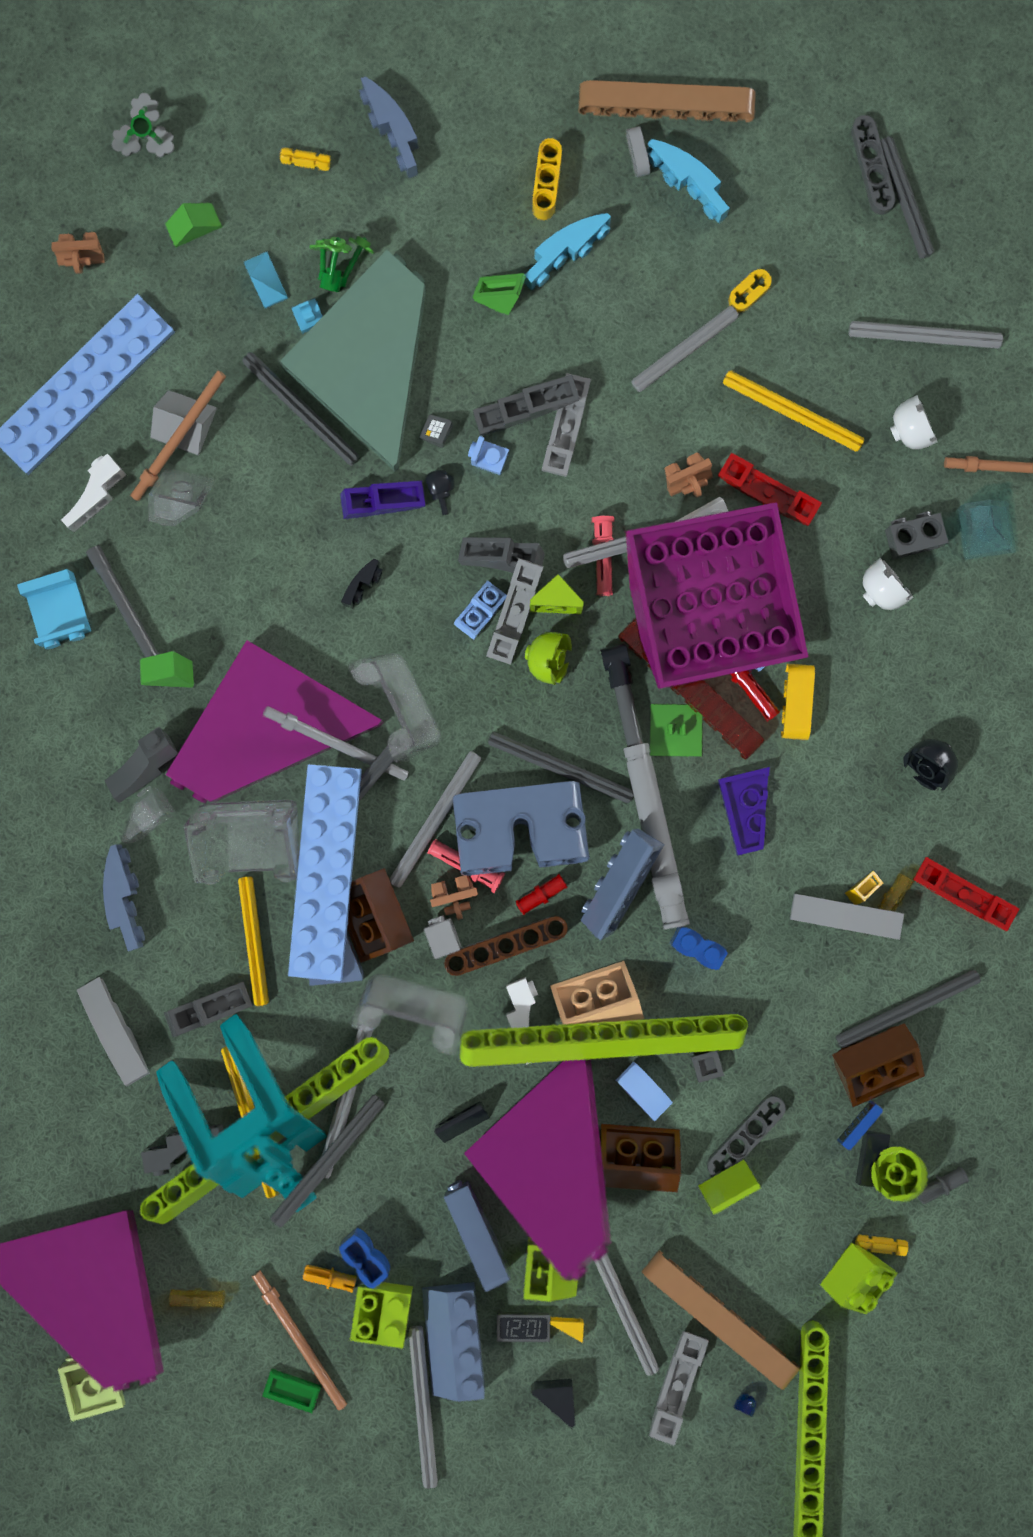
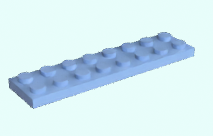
[0,294,175,475]
[288,764,362,981]

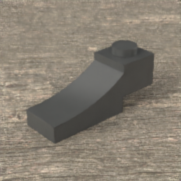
[458,537,545,573]
[105,727,178,803]
[164,981,253,1037]
[141,1124,224,1176]

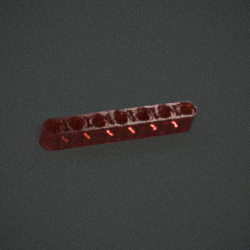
[618,617,765,760]

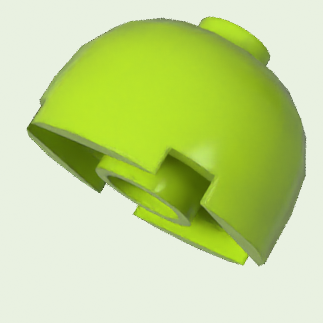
[525,632,572,685]
[871,1147,928,1202]

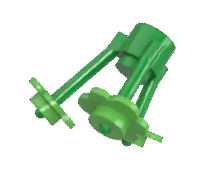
[310,236,374,293]

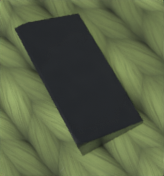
[434,1101,490,1143]
[856,1130,891,1187]

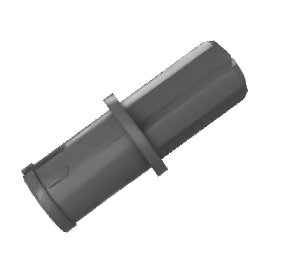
[918,1167,969,1204]

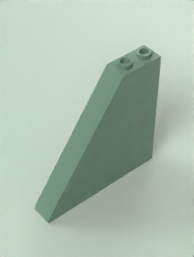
[280,250,426,472]

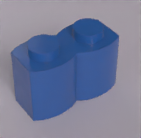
[669,926,728,970]
[339,1228,390,1289]

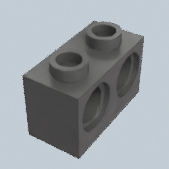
[885,511,949,560]

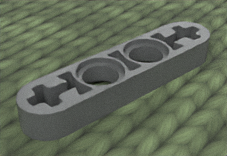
[851,115,895,215]
[707,1095,786,1177]

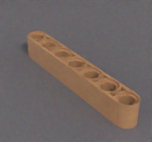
[578,80,755,122]
[642,1250,801,1390]

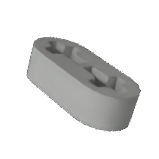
[626,126,650,177]

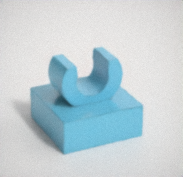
[292,298,323,334]

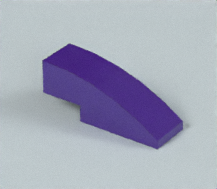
[340,481,426,519]

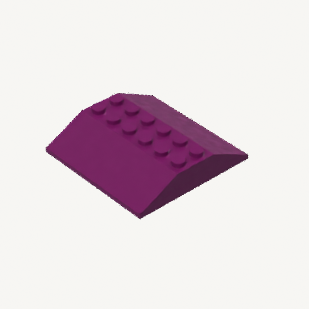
[626,502,809,689]

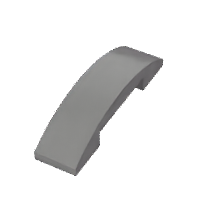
[542,373,591,477]
[486,558,544,665]
[649,1330,709,1446]

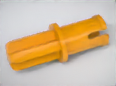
[303,1264,357,1293]

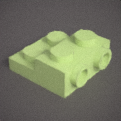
[58,1356,126,1421]

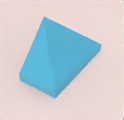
[244,252,288,308]

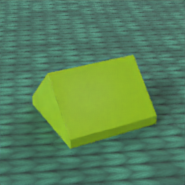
[530,575,583,614]
[698,1160,761,1214]

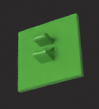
[650,704,702,757]

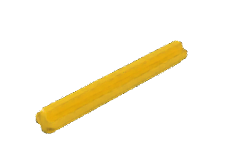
[238,876,269,1006]

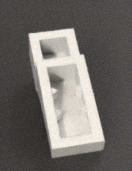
[61,454,126,532]
[506,977,538,1065]

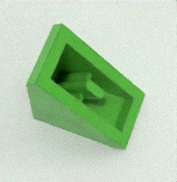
[165,203,222,247]
[140,651,194,688]

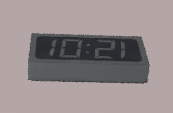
[497,1312,550,1342]

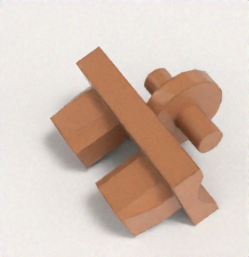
[51,232,105,274]
[665,452,713,498]
[430,875,478,920]

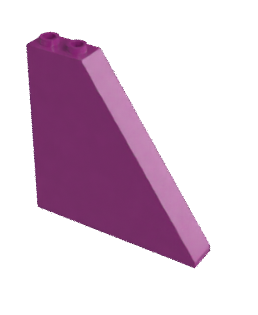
[165,640,383,804]
[464,1059,611,1281]
[0,1210,164,1392]

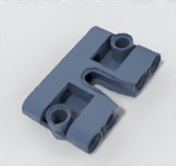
[453,781,590,876]

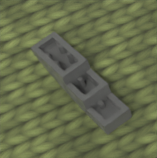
[473,375,580,436]

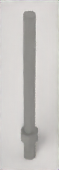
[263,706,408,781]

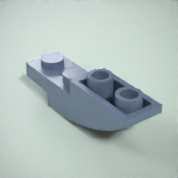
[359,76,418,178]
[103,844,145,951]

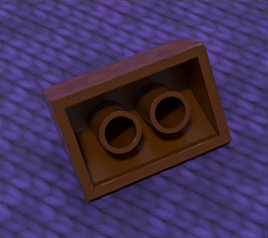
[347,868,414,963]
[832,1023,925,1107]
[600,1124,681,1192]

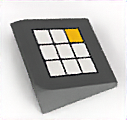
[419,414,453,449]

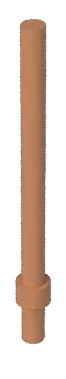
[131,370,226,501]
[944,456,1033,473]
[252,1270,347,1411]

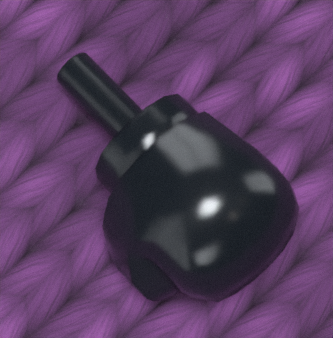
[425,470,455,516]

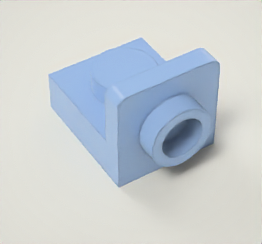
[468,436,509,475]

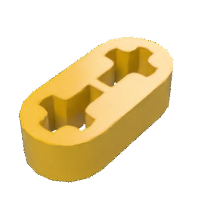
[728,269,772,313]

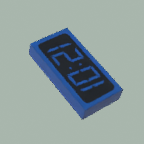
[837,1100,883,1150]

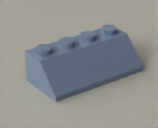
[581,828,665,940]
[422,1282,485,1402]

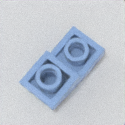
[454,580,507,640]
[616,1062,673,1121]

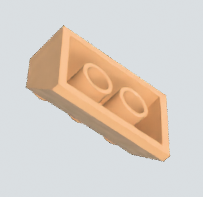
[550,961,644,1025]

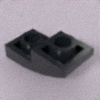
[341,559,383,609]

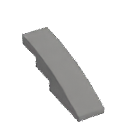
[790,894,904,940]
[77,977,150,1086]

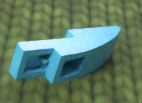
[647,139,730,223]
[524,213,611,291]

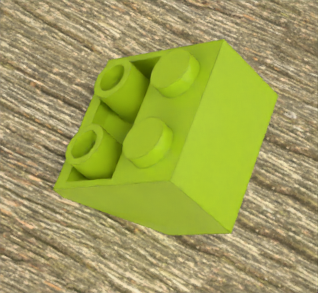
[524,1237,578,1302]
[820,1243,898,1315]
[350,1282,413,1348]

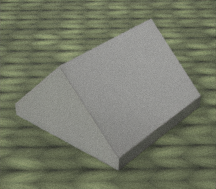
[150,390,217,456]

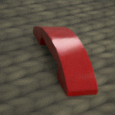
[718,452,822,526]
[913,857,1020,932]

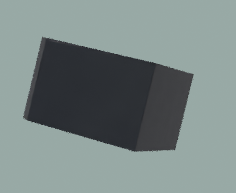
[531,1378,575,1429]

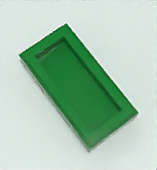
[262,1369,321,1413]

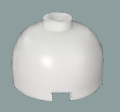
[890,395,938,449]
[863,558,913,610]

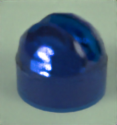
[733,1393,757,1417]

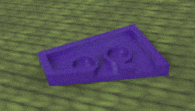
[718,767,770,855]

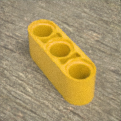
[532,138,562,220]
[781,663,815,740]

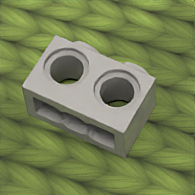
[424,915,462,959]

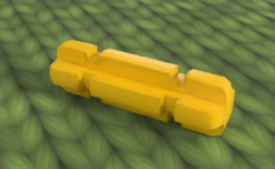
[280,148,331,171]
[855,1234,908,1256]

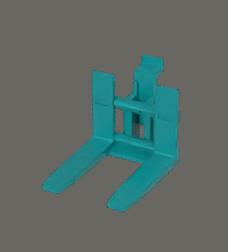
[156,1014,327,1212]

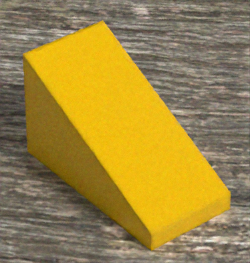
[845,870,883,905]
[550,1317,584,1343]

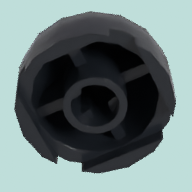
[903,739,958,791]

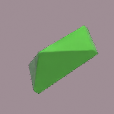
[472,273,526,315]

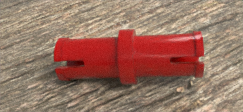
[515,874,568,915]

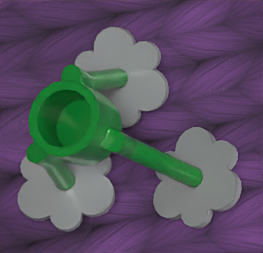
[112,93,174,158]

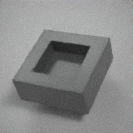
[691,1051,724,1083]

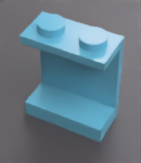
[17,569,91,649]

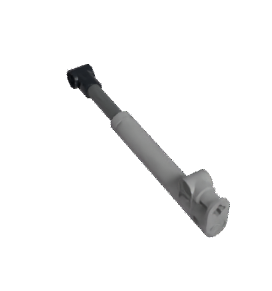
[600,643,690,929]

